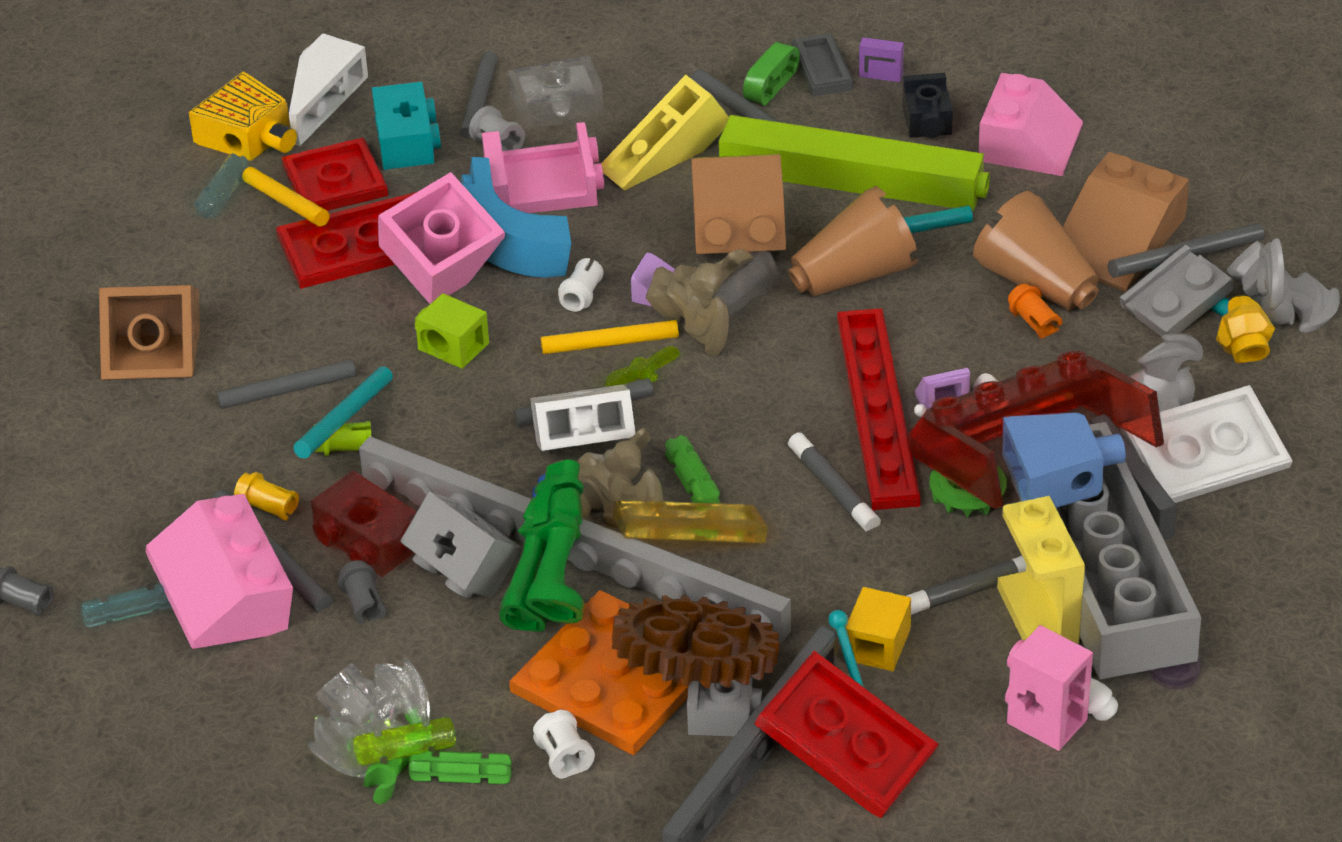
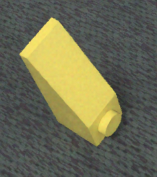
[601,75,729,191]

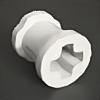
[533,710,595,779]

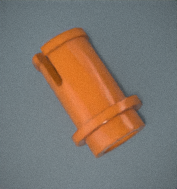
[1008,283,1063,339]

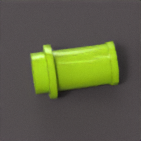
[313,421,372,457]

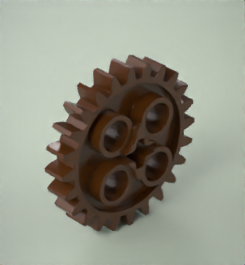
[612,595,780,688]

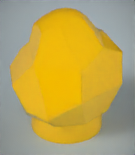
[1216,296,1275,364]

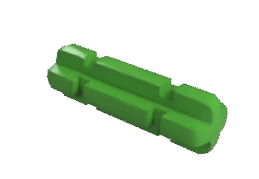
[665,435,720,510]
[409,750,512,784]

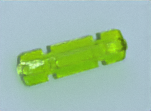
[353,717,456,766]

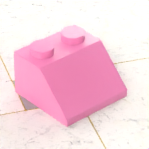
[979,73,1083,176]
[378,172,505,304]

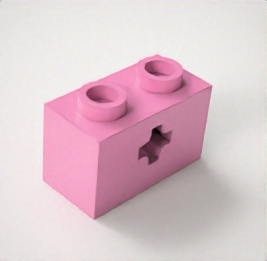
[1005,625,1093,751]

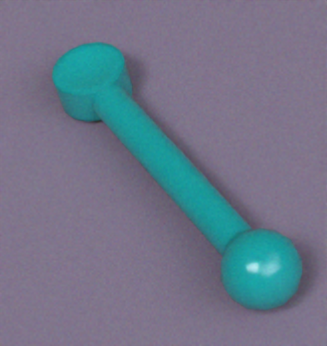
[828,610,864,687]

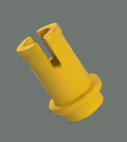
[234,472,299,521]

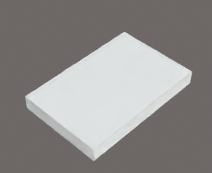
[1120,385,1293,503]

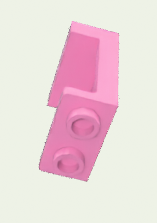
[482,122,604,213]

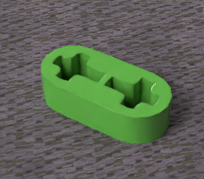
[743,42,800,106]

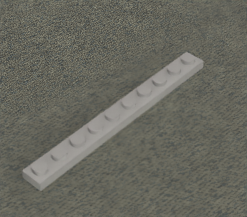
[359,436,791,644]

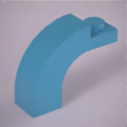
[460,157,571,278]

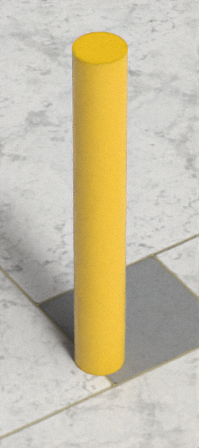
[242,167,330,226]
[540,320,679,354]

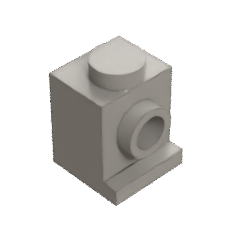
[687,677,762,736]

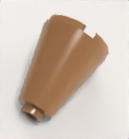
[788,186,918,297]
[973,191,1099,311]

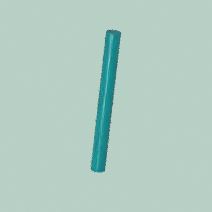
[293,366,393,459]

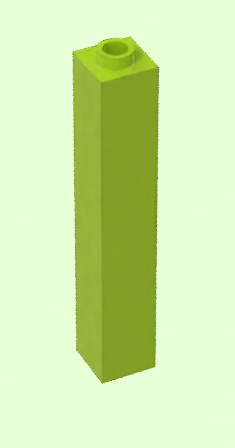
[719,115,990,211]

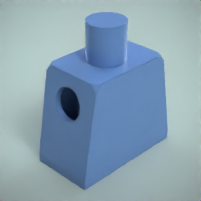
[1002,413,1126,508]

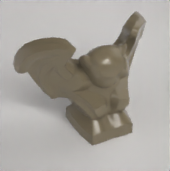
[645,249,754,356]
[561,428,663,538]

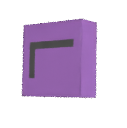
[859,38,904,82]

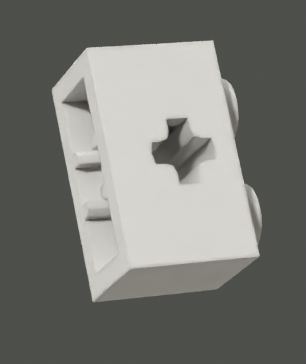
[530,384,635,451]

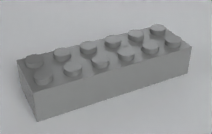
[1011,422,1201,680]

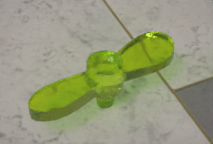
[605,346,680,387]

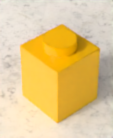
[846,587,911,671]

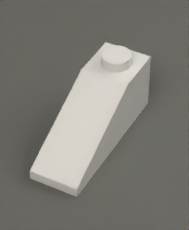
[289,33,368,146]

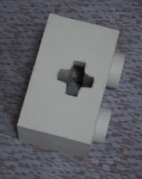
[400,491,522,599]

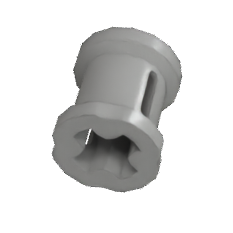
[469,106,525,151]

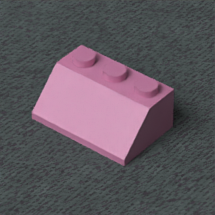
[146,494,293,649]

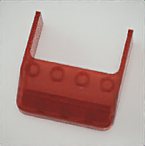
[908,351,1164,509]

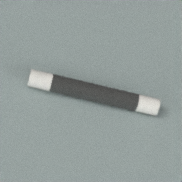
[788,433,881,531]
[906,556,1026,615]

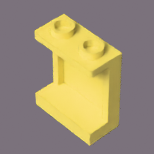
[997,496,1085,645]

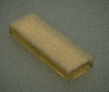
[613,500,768,543]

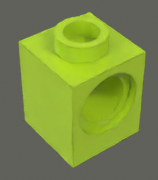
[415,293,489,369]

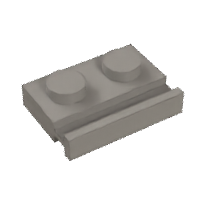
[1120,244,1234,337]

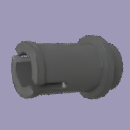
[338,560,386,624]
[0,566,54,616]

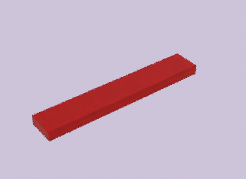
[837,308,920,510]

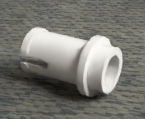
[558,258,604,312]

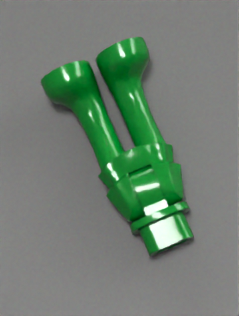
[499,459,585,632]

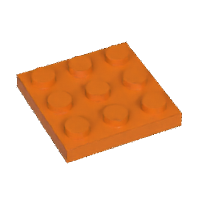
[509,590,689,756]

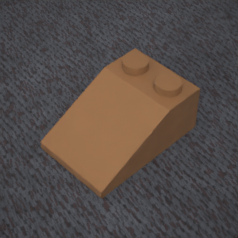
[1063,152,1189,292]

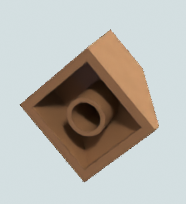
[691,154,786,254]
[99,285,200,380]

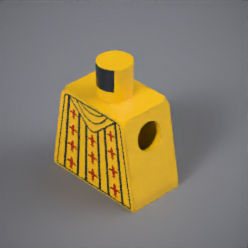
[189,72,297,161]

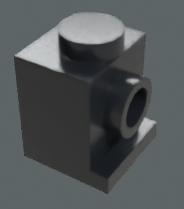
[902,73,953,138]

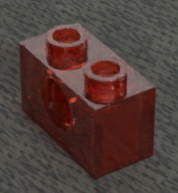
[311,470,417,577]

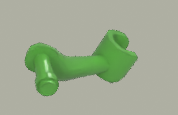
[363,708,433,804]

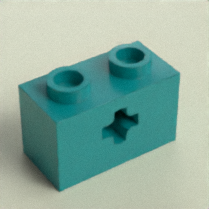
[372,82,441,170]

